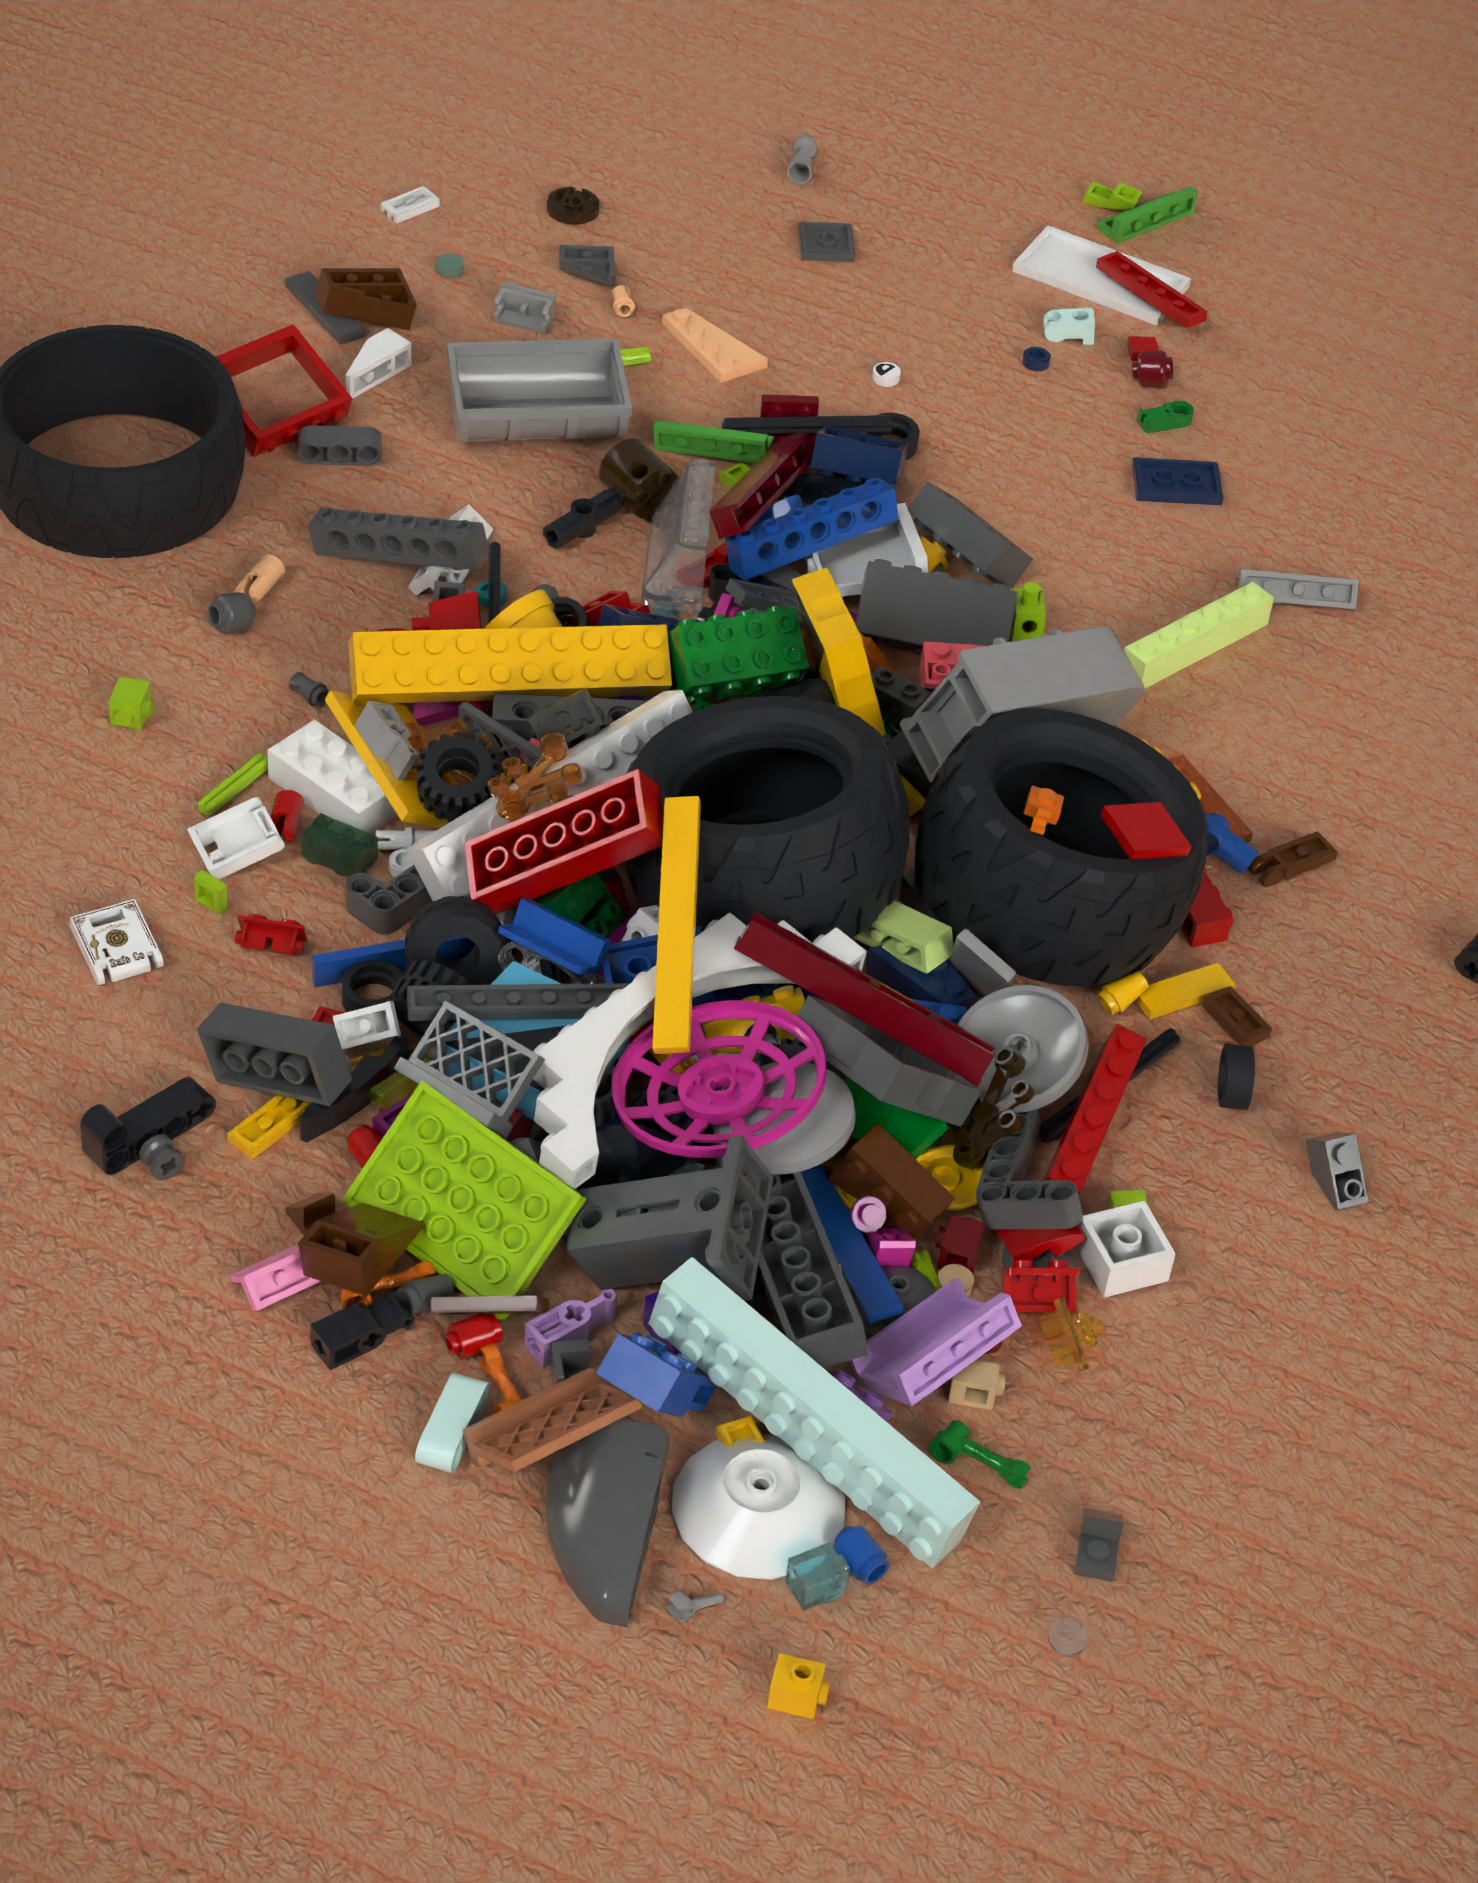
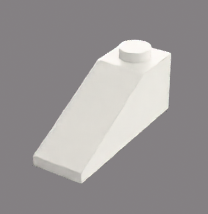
[346,328,411,398]

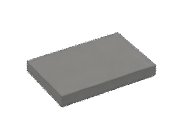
[950,929,1016,998]

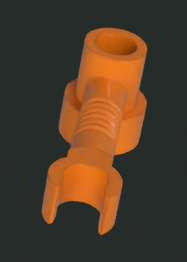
[340,1261,435,1309]
[478,1343,524,1414]

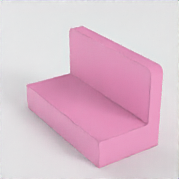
[230,1246,320,1311]

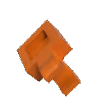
[1024,785,1064,835]

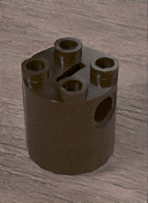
[599,438,682,523]

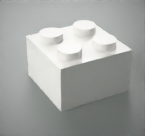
[1075,1201,1176,1298]

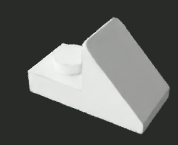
[333,1001,401,1050]

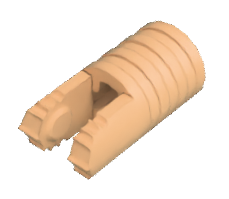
[235,554,285,601]

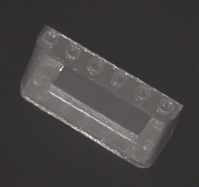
[641,459,716,612]

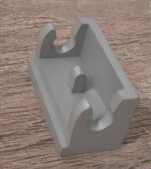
[493,282,556,334]

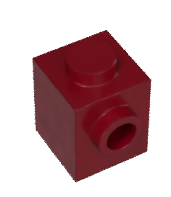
[935,1214,986,1274]

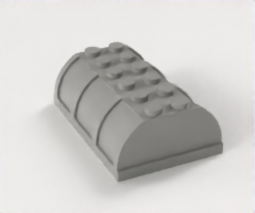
[447,339,632,443]

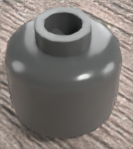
[207,592,256,634]

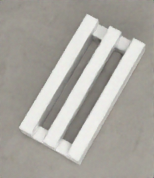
[381,186,440,223]

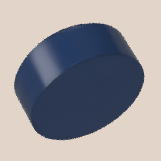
[1022,347,1051,371]

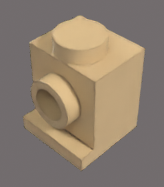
[948,1359,1006,1410]

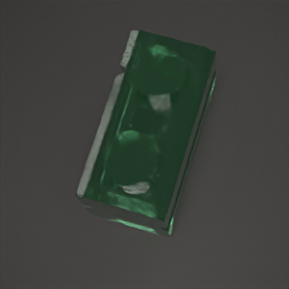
[301,813,378,877]

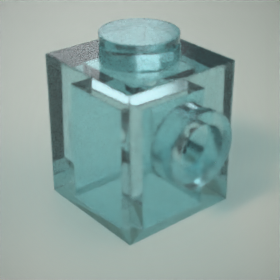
[785,1542,850,1611]

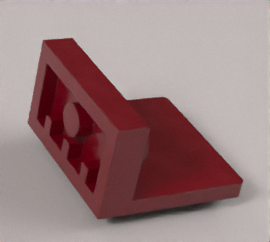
[759,394,819,454]

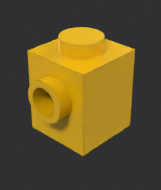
[767,1653,831,1720]

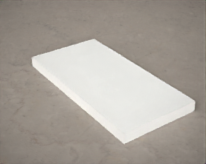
[1012,226,1191,326]

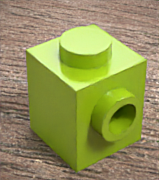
[108,676,154,730]

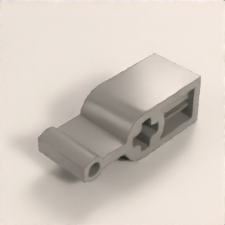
[355,701,419,781]

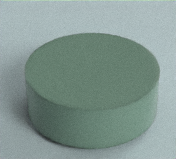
[436,254,463,278]

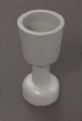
[787,135,817,184]

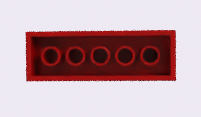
[465,769,664,914]

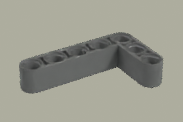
[975,1109,1083,1229]

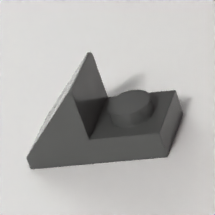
[1074,1508,1124,1582]

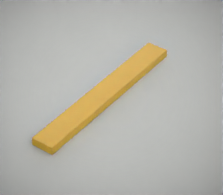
[652,796,701,1054]

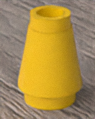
[1097,971,1149,1016]

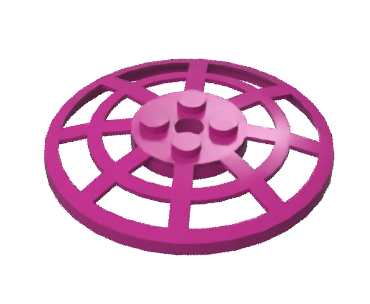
[612,1000,827,1158]

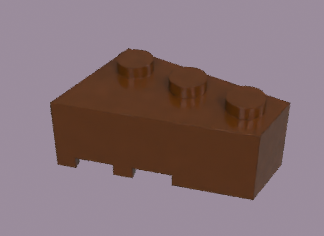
[315,268,417,330]
[828,1124,956,1239]

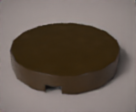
[547,187,599,225]

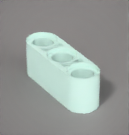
[415,1372,490,1474]

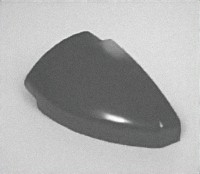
[546,1420,669,1627]

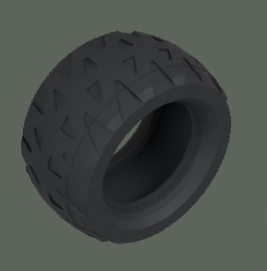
[625,696,910,943]
[914,709,1208,986]

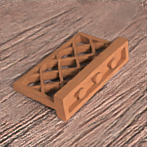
[463,1368,643,1472]

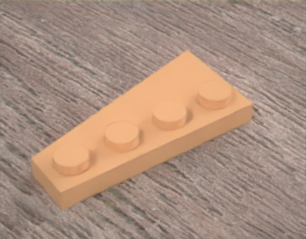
[662,308,768,383]

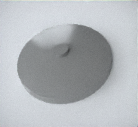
[958,985,1089,1113]
[712,1063,856,1175]

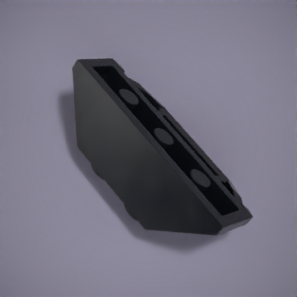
[575,1123,683,1192]

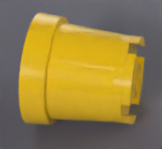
[484,589,563,629]

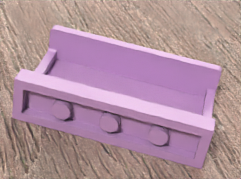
[849,1279,1022,1406]

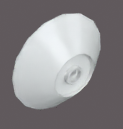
[671,1434,845,1580]

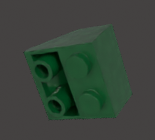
[537,873,626,938]

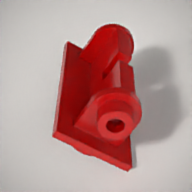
[235,914,308,956]

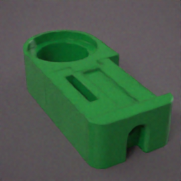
[1137,401,1194,434]

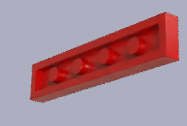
[1096,251,1208,329]

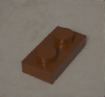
[1202,986,1272,1046]

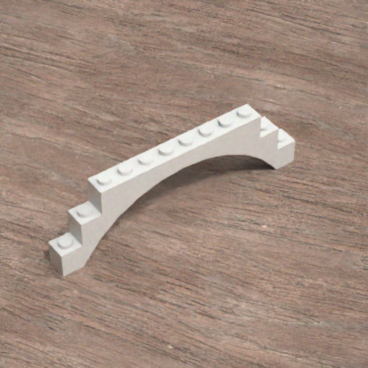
[533,912,867,1189]

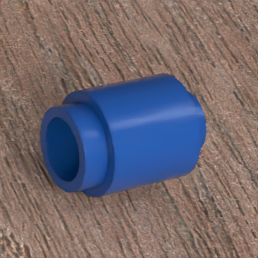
[833,1526,889,1585]

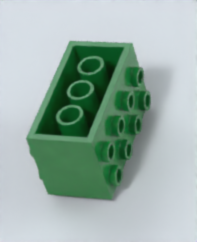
[668,605,809,705]

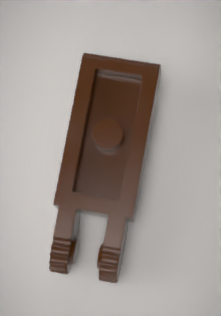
[1247,831,1337,887]

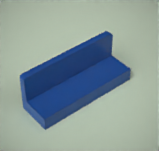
[498,898,611,975]

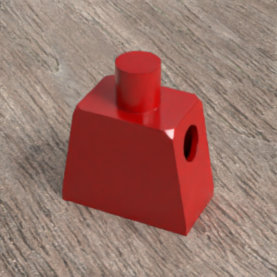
[412,591,482,631]

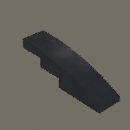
[300,1036,408,1143]

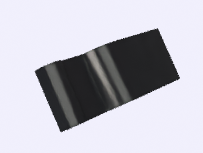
[311,1292,414,1370]

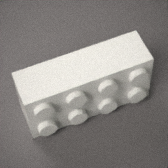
[267,720,398,842]

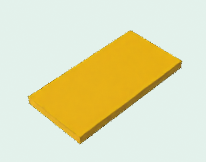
[325,690,459,828]

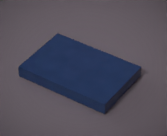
[1132,457,1223,506]

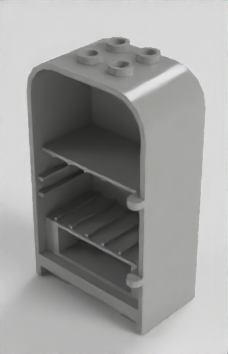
[900,626,1145,783]

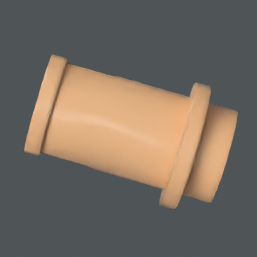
[612,285,635,317]

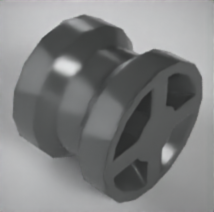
[139,1134,185,1180]

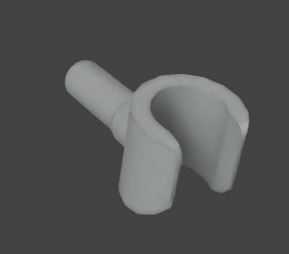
[667,1591,724,1622]

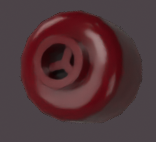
[1132,351,1173,388]

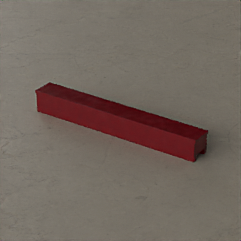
[709,431,813,539]
[734,912,995,1086]

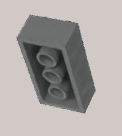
[908,481,1033,588]
[197,1002,353,1106]

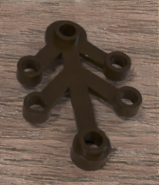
[946,1046,1035,1169]

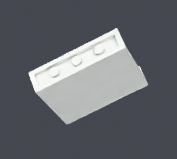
[803,503,928,597]

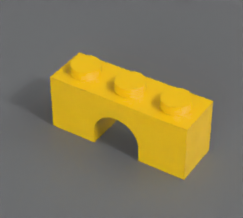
[702,986,805,1056]

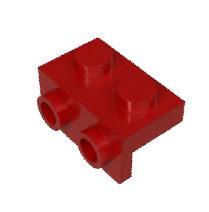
[1002,1260,1080,1312]

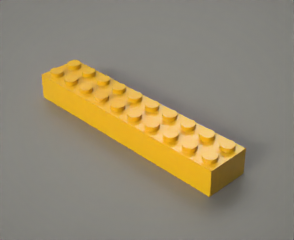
[348,624,672,704]

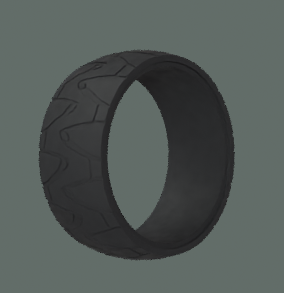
[0,325,246,558]

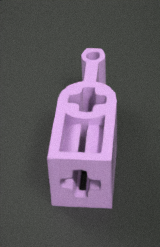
[524,1289,617,1368]

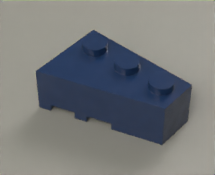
[865,944,977,1012]

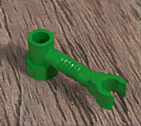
[928,1420,1031,1489]

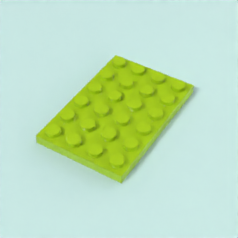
[342,1080,587,1321]

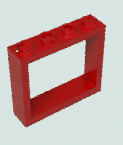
[216,324,353,457]

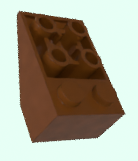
[298,1202,425,1296]

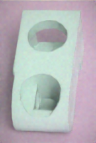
[1043,308,1095,345]

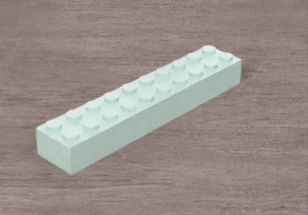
[648,1257,980,1569]

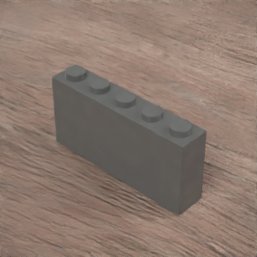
[855,559,1018,652]

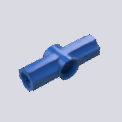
[1205,812,1258,873]

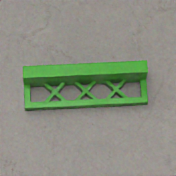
[1096,186,1198,244]
[653,420,774,463]

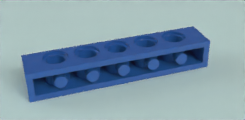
[725,478,899,581]

